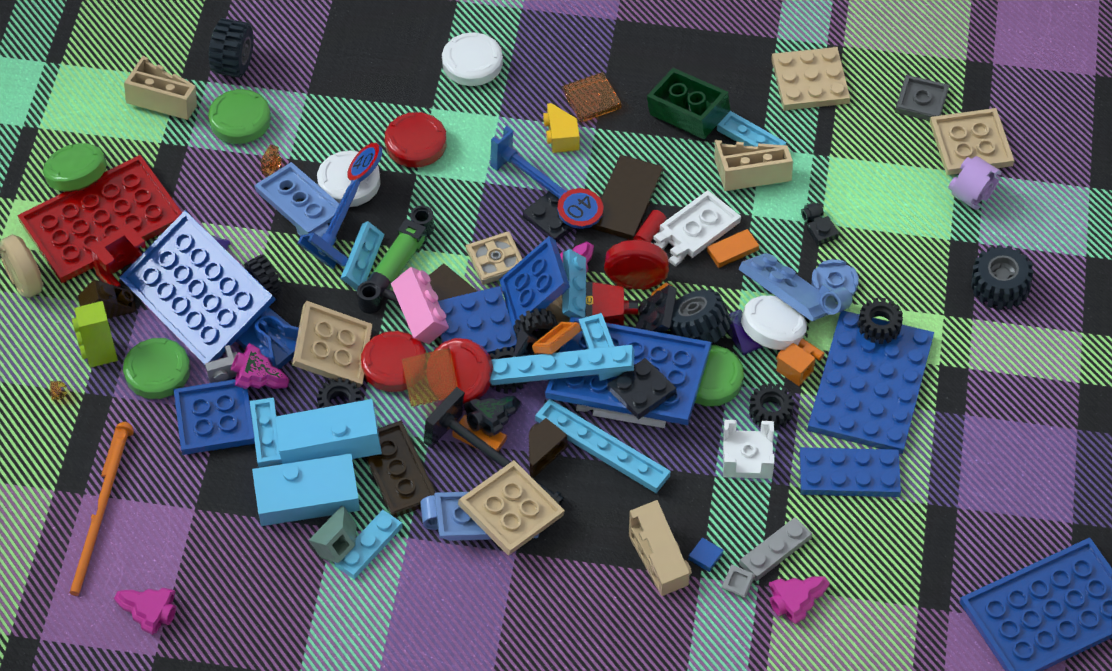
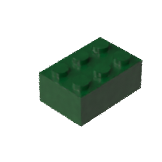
[647,68,730,139]

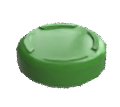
[208,89,271,144]
[43,143,107,192]
[123,338,190,399]
[695,345,744,406]

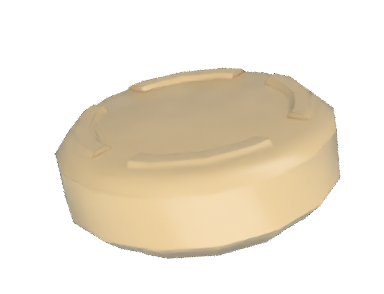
[0,234,43,298]

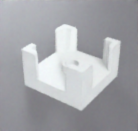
[723,420,774,479]

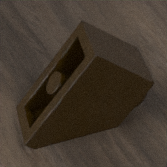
[529,418,567,478]

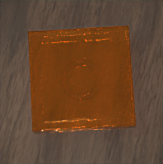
[562,72,622,122]
[402,348,457,407]

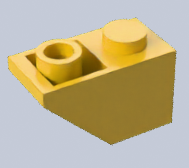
[543,103,580,153]

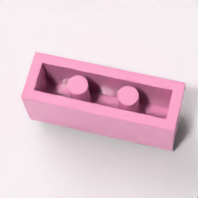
[391,267,449,344]

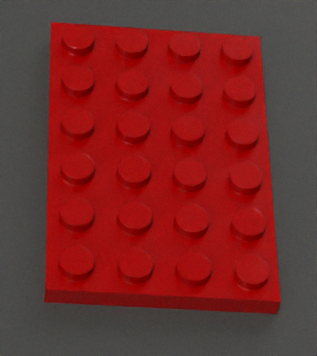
[17,155,182,283]

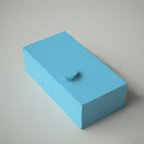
[275,399,382,464]
[252,454,360,526]

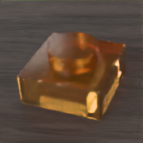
[260,144,282,176]

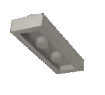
[739,517,812,581]

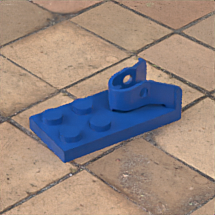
[235,307,299,369]

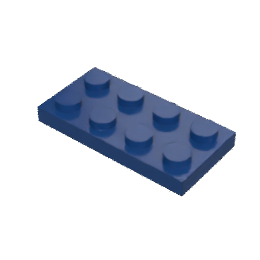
[799,447,901,497]

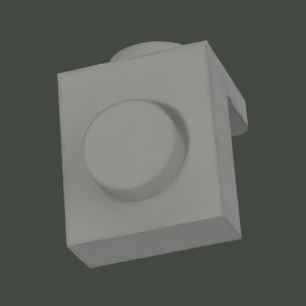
[205,345,237,383]

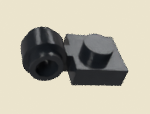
[801,202,839,246]

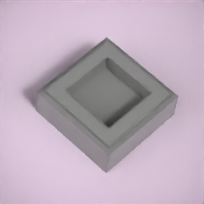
[721,564,756,599]

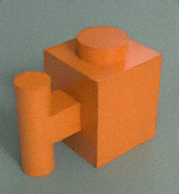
[776,338,825,386]

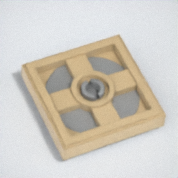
[466,231,522,285]

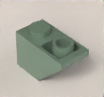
[309,506,357,563]

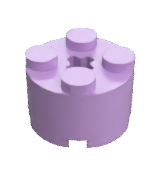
[948,156,1001,210]

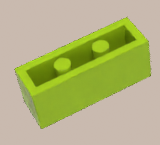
[72,301,118,368]

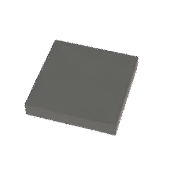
[895,75,949,121]

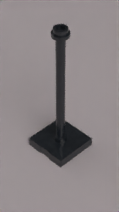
[423,387,564,505]

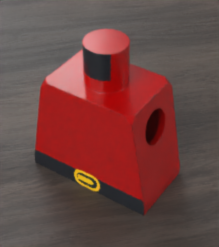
[586,282,638,326]

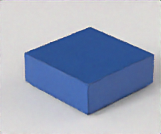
[688,537,724,572]

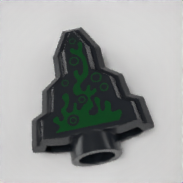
[464,396,521,437]

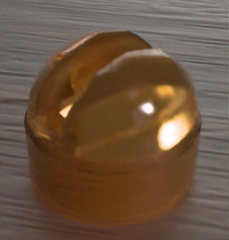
[50,381,68,400]

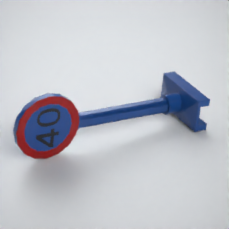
[490,126,604,229]
[297,143,382,269]

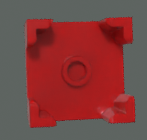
[89,223,146,287]

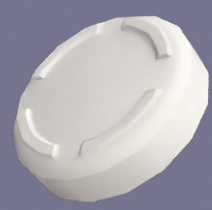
[442,32,503,86]
[317,150,380,207]
[741,296,807,350]

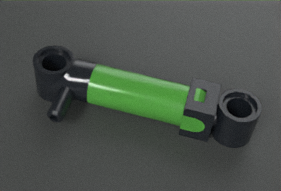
[357,205,434,314]

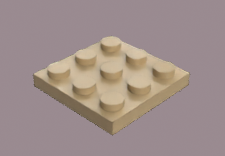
[772,47,850,111]
[930,108,1014,175]
[292,301,372,388]
[458,460,565,556]

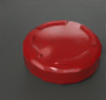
[385,112,447,168]
[604,240,670,290]
[361,331,427,392]
[427,338,493,405]

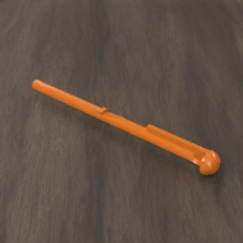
[70,422,134,596]

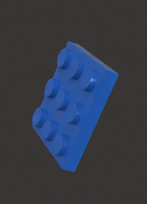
[499,236,570,327]
[438,286,517,355]
[174,379,255,455]

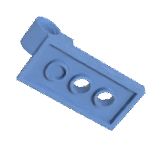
[254,162,339,242]
[738,253,852,321]
[420,492,539,541]

